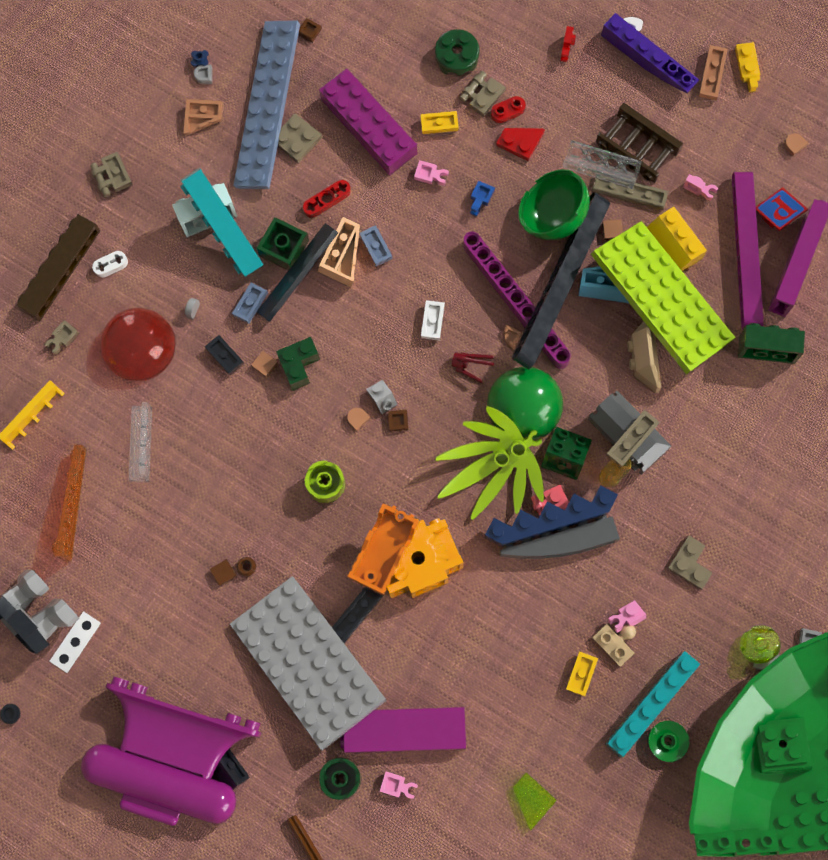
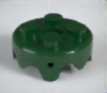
[435,29,480,76]

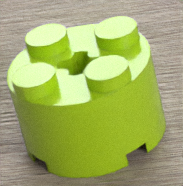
[305,460,345,503]

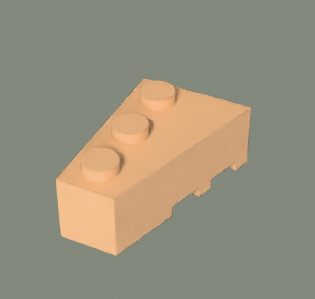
[318,217,360,288]

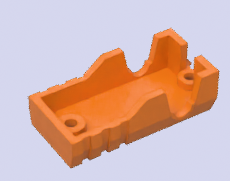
[347,503,419,595]

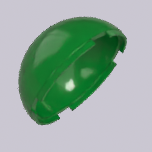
[518,169,590,240]
[487,367,563,441]

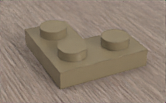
[668,536,712,590]

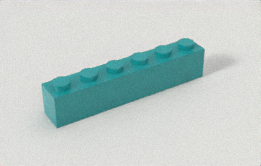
[180,167,264,277]
[605,651,700,758]

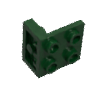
[541,427,592,480]

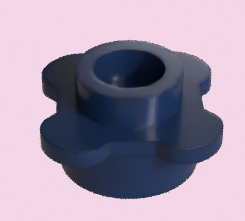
[191,50,209,67]

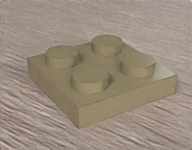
[278,113,323,163]

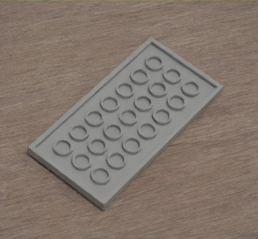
[230,576,387,751]

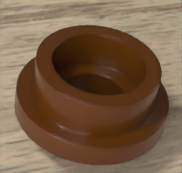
[237,557,257,577]

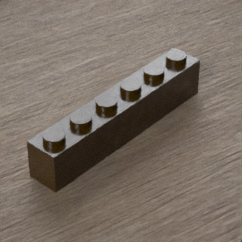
[16,214,100,322]

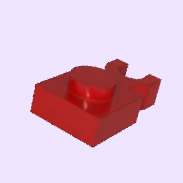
[560,26,576,62]

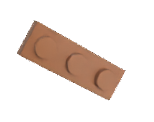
[699,45,728,100]

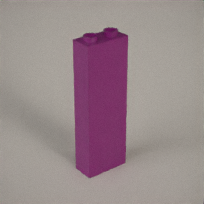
[768,199,828,318]
[340,707,466,753]

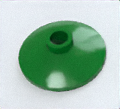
[648,721,689,762]

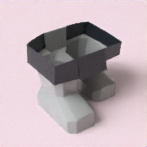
[0,569,79,654]

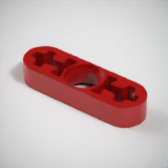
[303,180,351,218]

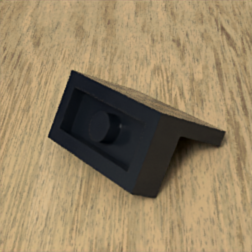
[212,749,250,790]

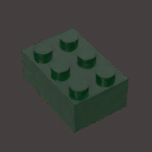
[738,323,805,364]

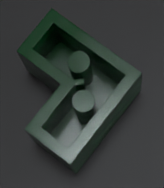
[276,337,320,390]

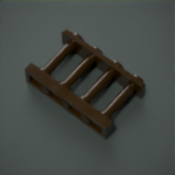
[596,102,683,183]

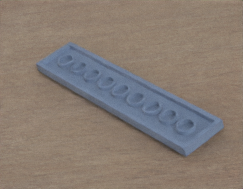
[233,20,300,189]

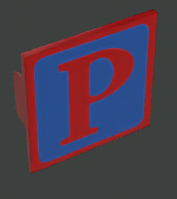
[756,187,808,231]

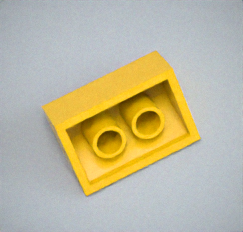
[647,207,707,271]

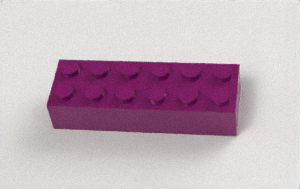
[319,68,418,176]

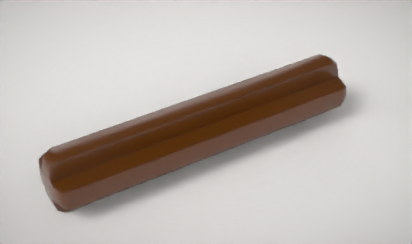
[287,815,323,860]

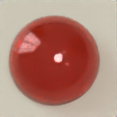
[100,308,176,381]

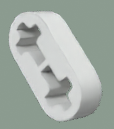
[92,251,128,278]

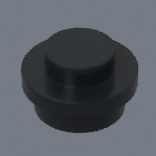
[0,704,21,724]

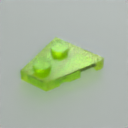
[513,772,557,830]

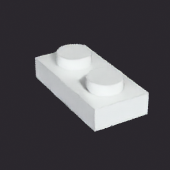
[421,300,445,341]

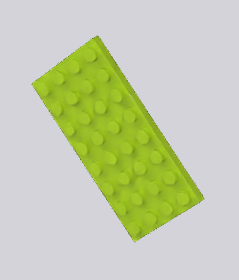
[590,221,736,375]

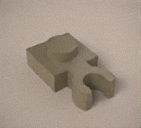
[45,320,80,355]

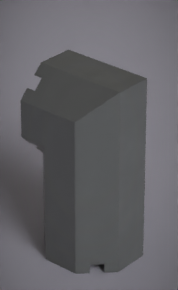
[588,391,671,475]

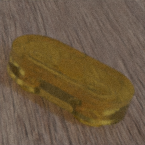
[599,458,631,487]

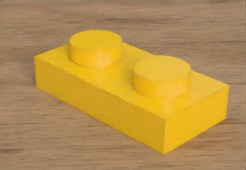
[421,111,459,134]
[566,651,598,697]

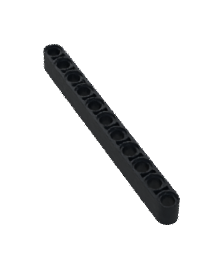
[512,192,610,369]

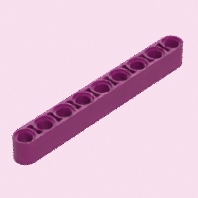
[732,172,763,330]
[463,232,571,369]

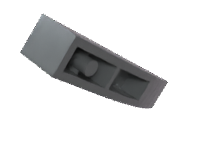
[499,515,620,559]

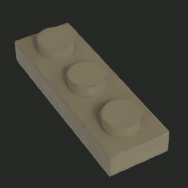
[606,410,660,468]

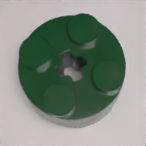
[319,758,362,800]

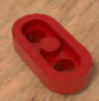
[491,96,526,123]

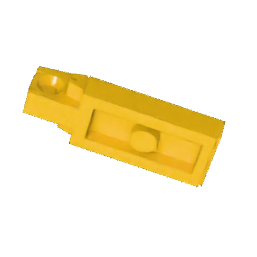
[735,42,760,92]

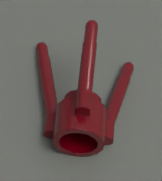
[451,352,494,383]

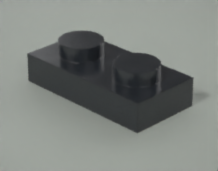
[205,335,244,375]

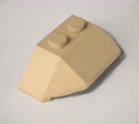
[627,321,661,393]

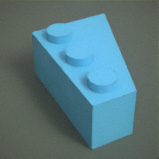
[578,266,629,303]

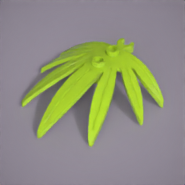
[435,406,544,520]

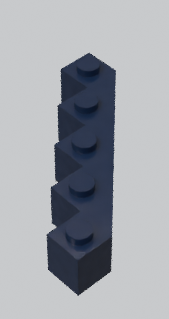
[484,485,618,547]

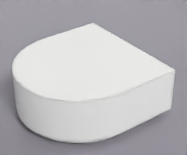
[624,17,643,31]

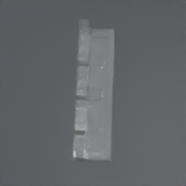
[562,140,642,189]
[129,402,152,482]

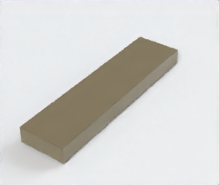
[592,173,669,210]

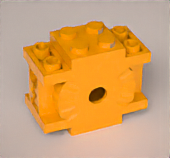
[387,518,464,598]

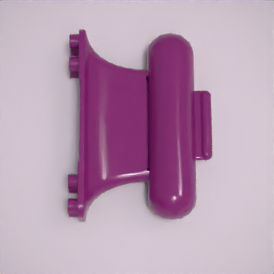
[81,676,262,826]

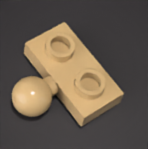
[592,624,636,667]

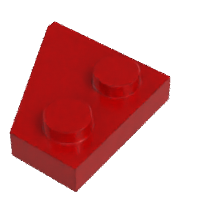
[496,128,545,161]

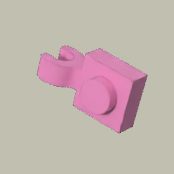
[683,174,718,201]

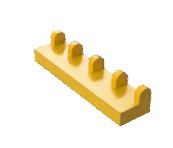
[0,380,65,450]

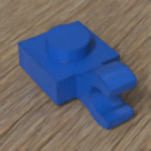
[470,181,495,216]

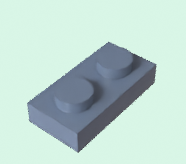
[359,225,393,267]
[232,283,268,324]

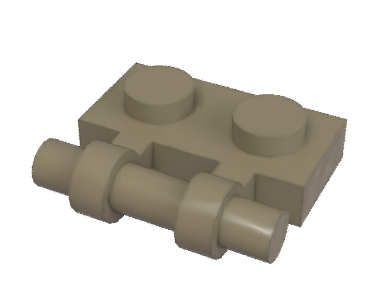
[459,71,506,117]
[90,152,133,197]

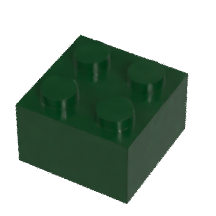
[257,217,309,270]

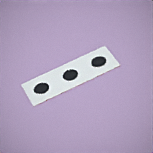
[50,611,101,673]

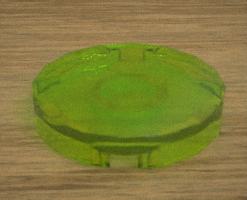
[740,625,781,664]

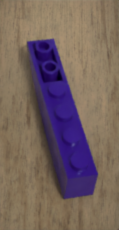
[601,13,699,93]

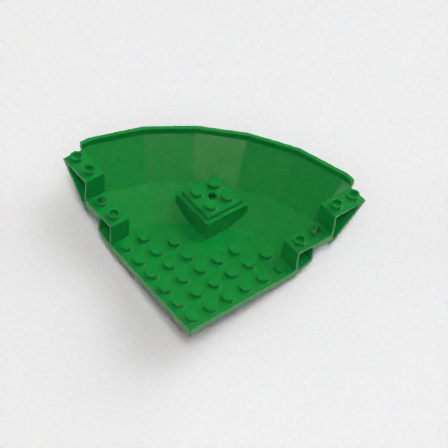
[689,632,828,857]

